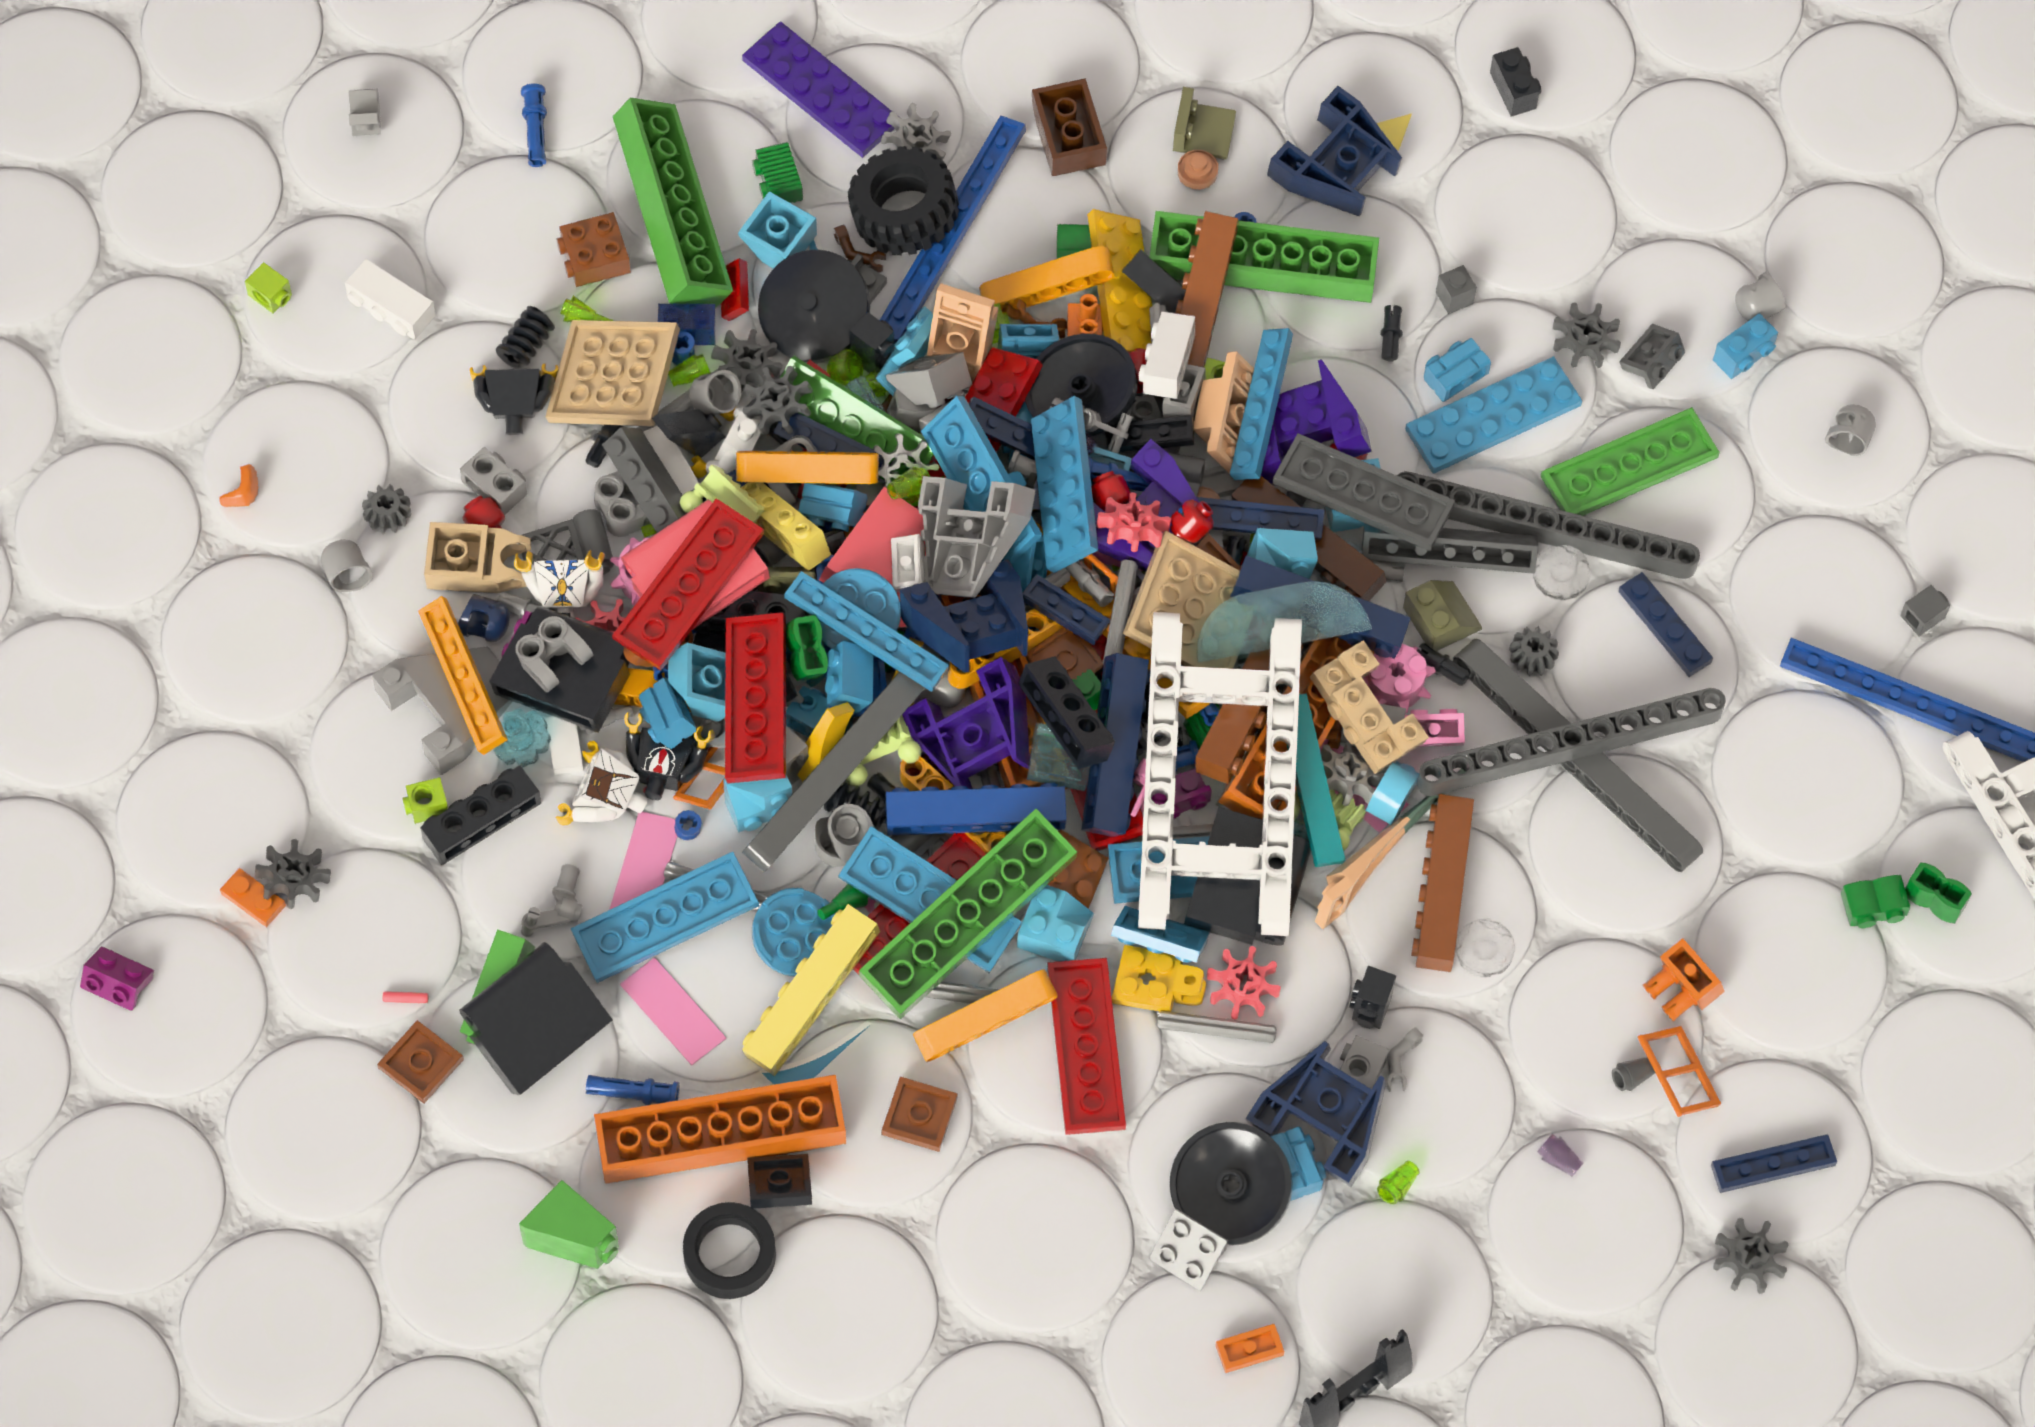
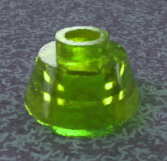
[827,349,863,388]

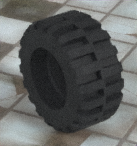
[848,146,959,256]

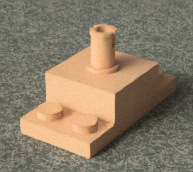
[927,283,998,383]
[1194,351,1254,474]

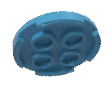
[819,568,901,649]
[752,888,836,977]

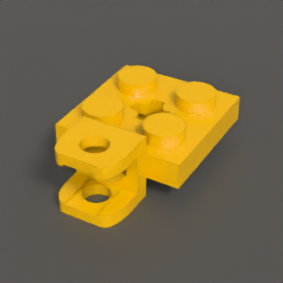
[1112,945,1206,1012]

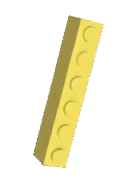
[742,904,880,1076]

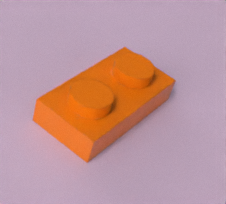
[220,868,286,928]
[1215,1324,1285,1373]

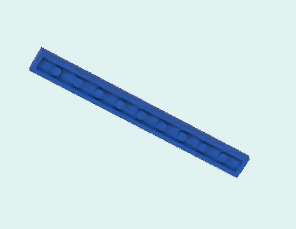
[880,115,1026,344]
[1780,638,2035,762]

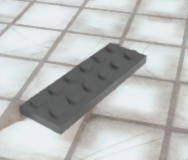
[1273,434,1455,551]

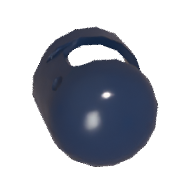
[458,594,510,642]

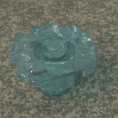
[494,708,551,767]

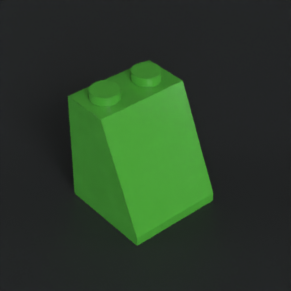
[519,1180,619,1269]

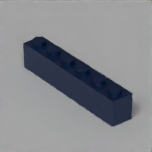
[1230,555,1411,659]
[1081,653,1150,837]

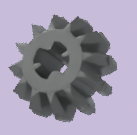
[362,484,412,534]
[1509,626,1559,677]

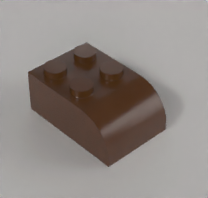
[1032,78,1107,176]

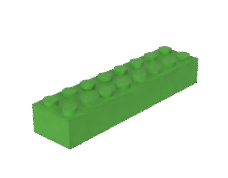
[612,97,733,309]
[1149,211,1379,303]
[859,809,1077,1020]

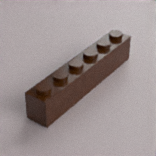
[1231,476,1387,601]

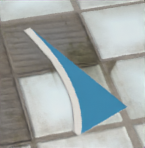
[760,1020,871,1085]

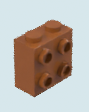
[556,212,631,287]

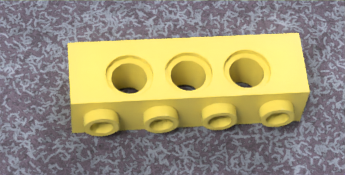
[741,482,831,571]

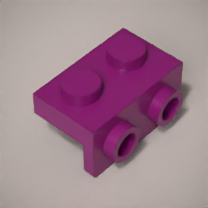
[80,946,154,1011]

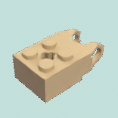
[424,522,532,593]

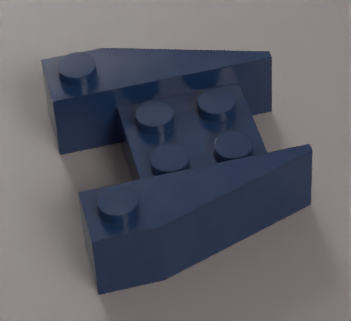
[1267,86,1402,216]
[900,559,1028,673]
[1245,1041,1386,1187]

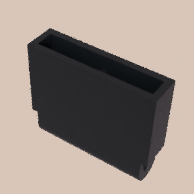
[489,606,630,733]
[1184,807,1311,946]
[459,942,613,1095]

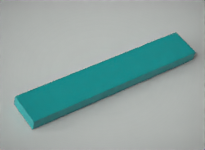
[1286,693,1346,867]

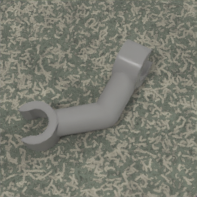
[1387,1027,1424,1092]

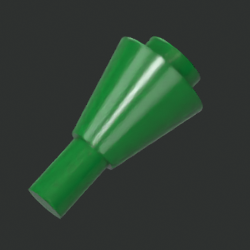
[817,884,868,920]

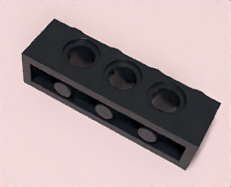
[694,591,810,634]
[1018,656,1115,769]
[420,765,541,865]

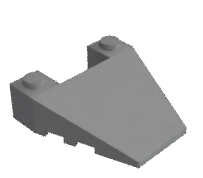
[918,476,1035,598]
[372,646,513,775]

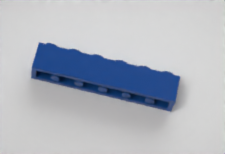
[886,783,1067,835]

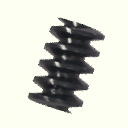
[496,306,555,368]
[823,780,886,830]

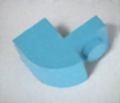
[1365,761,1419,825]

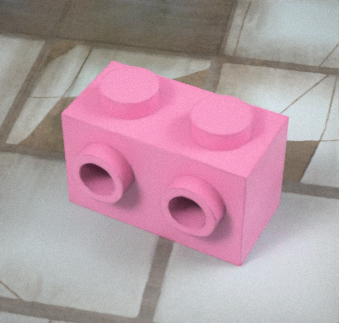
[1405,709,1465,747]

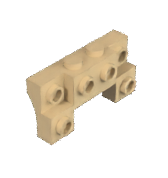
[1310,640,1429,774]

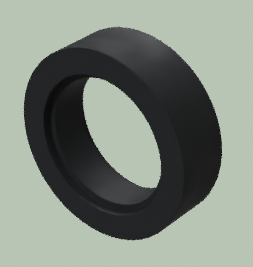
[683,1202,776,1299]

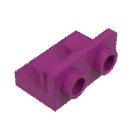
[1151,768,1212,820]

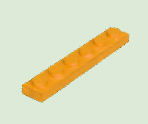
[418,596,508,755]

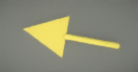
[1377,113,1412,151]

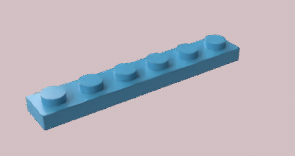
[1230,328,1293,480]
[784,571,949,692]

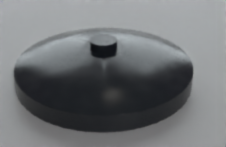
[758,250,870,363]
[1025,334,1138,438]
[1170,1122,1293,1246]

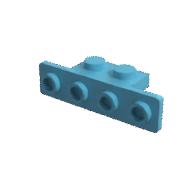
[876,307,933,396]

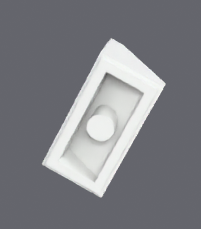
[891,534,925,592]

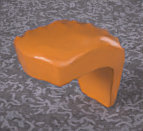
[219,464,259,507]

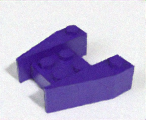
[1261,359,1372,484]
[1093,439,1211,572]
[902,657,1030,789]

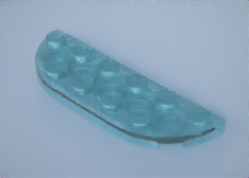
[1197,581,1372,663]

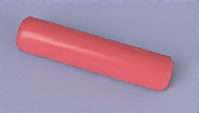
[383,991,429,1003]

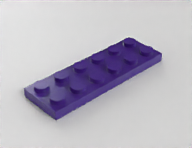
[742,21,899,158]

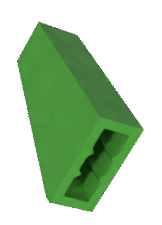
[460,929,535,1045]

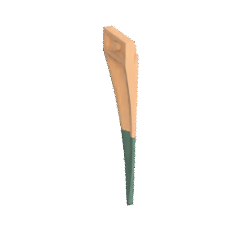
[1315,769,1466,929]

